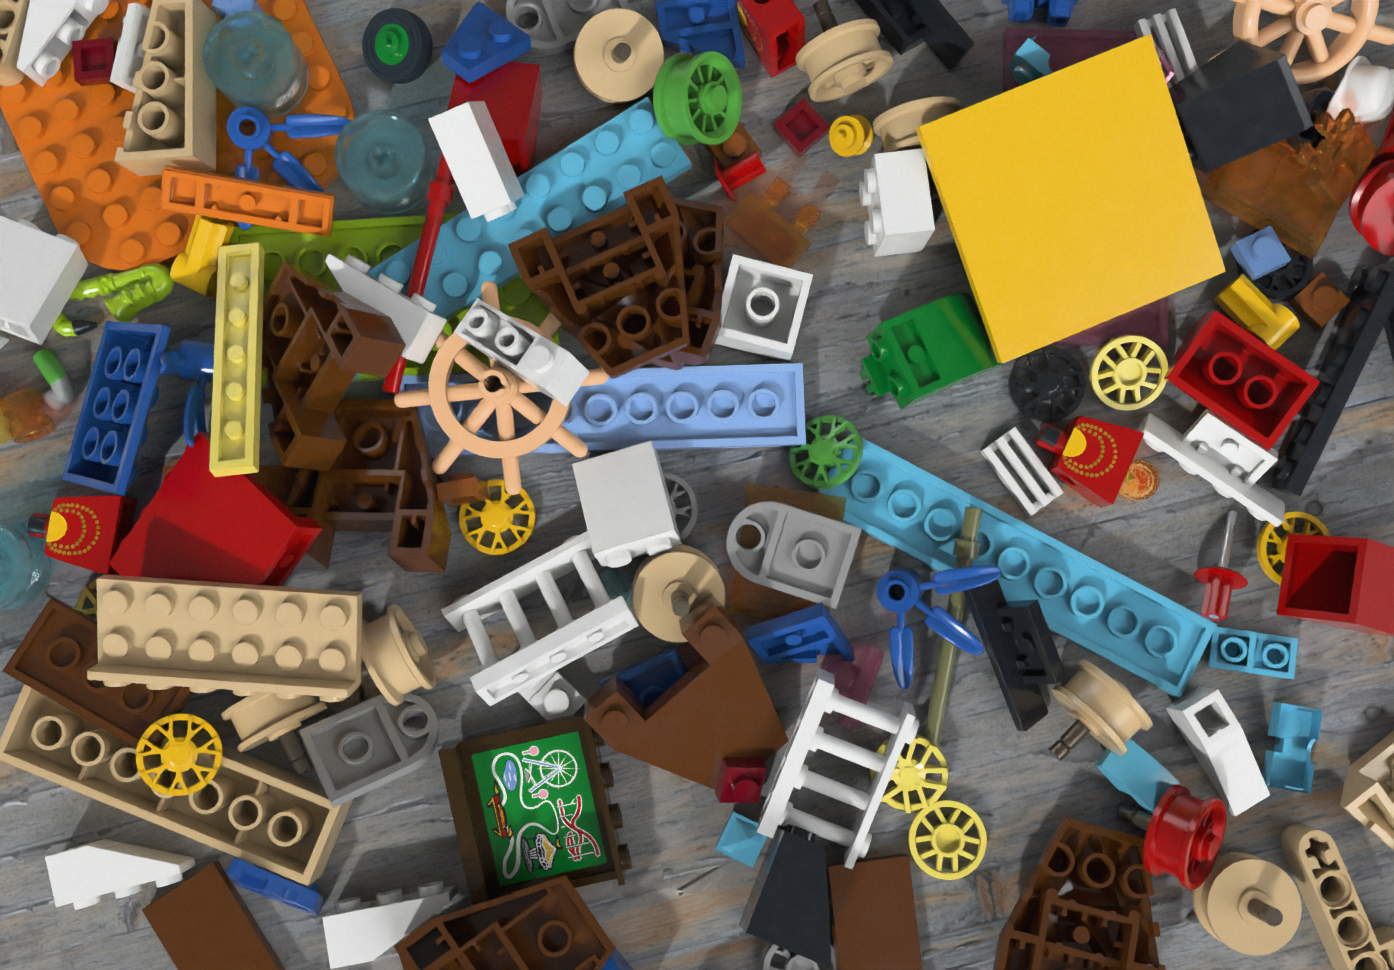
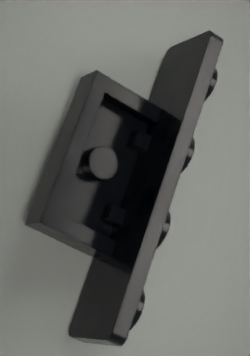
[855,0,974,70]
[963,579,1067,731]

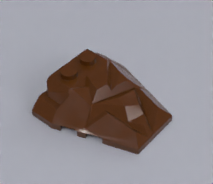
[507,175,691,380]
[559,196,724,370]
[993,817,1166,970]

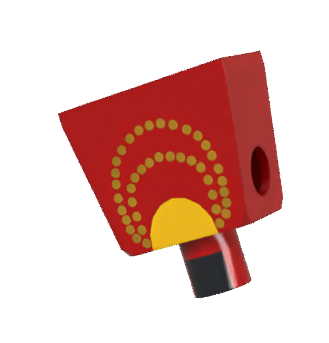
[737,0,805,78]
[1035,416,1144,508]
[28,495,138,575]

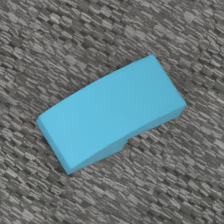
[1208,627,1298,680]
[1095,739,1183,814]

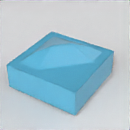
[715,809,768,868]

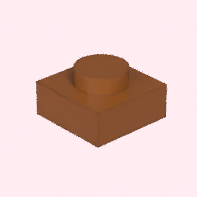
[706,121,762,169]
[1287,272,1350,331]
[436,473,489,507]

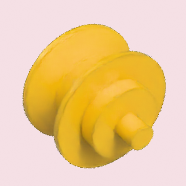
[829,115,874,157]

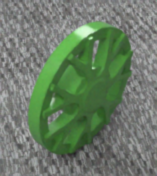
[789,415,863,489]

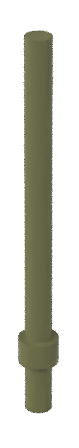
[921,506,982,753]

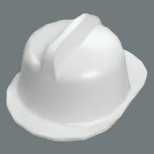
[1324,56,1394,149]

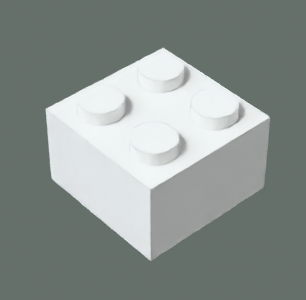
[859,149,935,257]
[715,254,813,362]

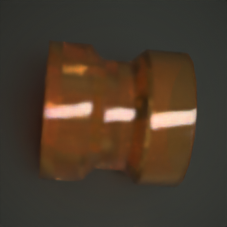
[0,389,56,443]

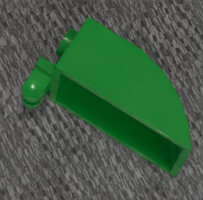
[859,292,1003,410]

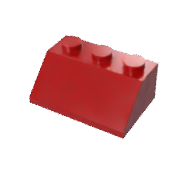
[1164,310,1320,450]

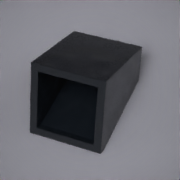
[1168,40,1313,173]
[739,824,832,967]

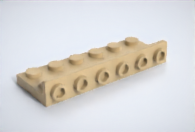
[87,575,362,702]

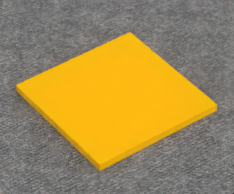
[915,34,1226,364]

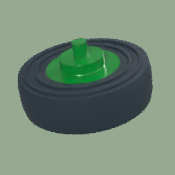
[362,8,433,84]

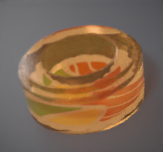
[1119,459,1160,501]

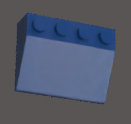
[62,321,171,496]

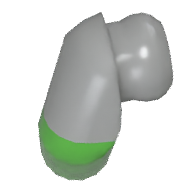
[33,349,75,410]

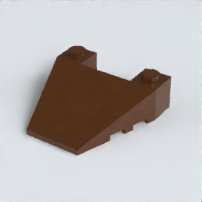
[261,261,406,471]
[282,399,451,573]
[584,593,789,790]
[394,875,615,970]

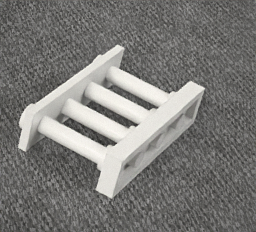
[441,531,639,706]
[757,668,919,869]

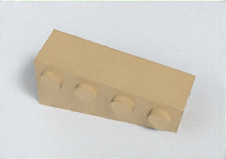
[114,0,216,176]

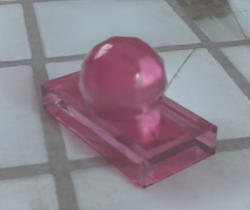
[824,645,884,730]

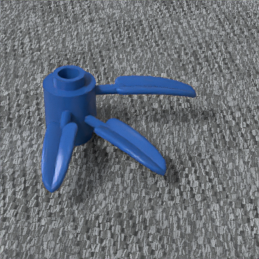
[227,107,353,230]
[159,339,215,447]
[877,565,1002,690]

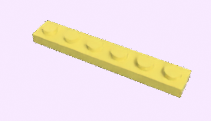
[209,242,265,477]

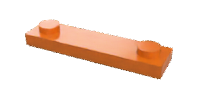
[160,165,336,237]

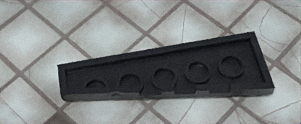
[1271,261,1394,496]

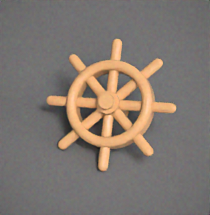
[1208,0,1394,104]
[394,280,609,495]

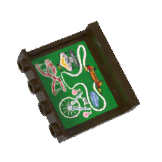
[438,713,632,905]

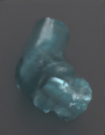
[598,567,633,608]

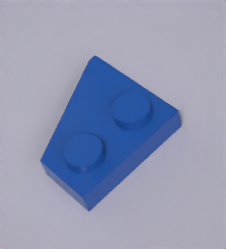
[655,0,746,69]
[442,1,531,83]
[746,603,855,664]
[226,857,325,916]

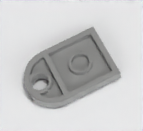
[506,0,630,55]
[726,500,862,609]
[299,693,439,808]

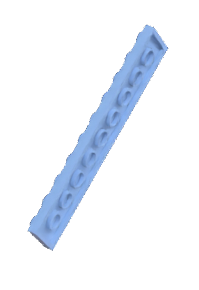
[399,363,806,458]

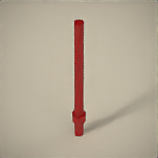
[382,152,454,394]

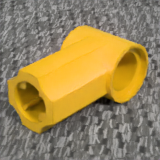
[170,215,235,299]
[1213,274,1300,351]

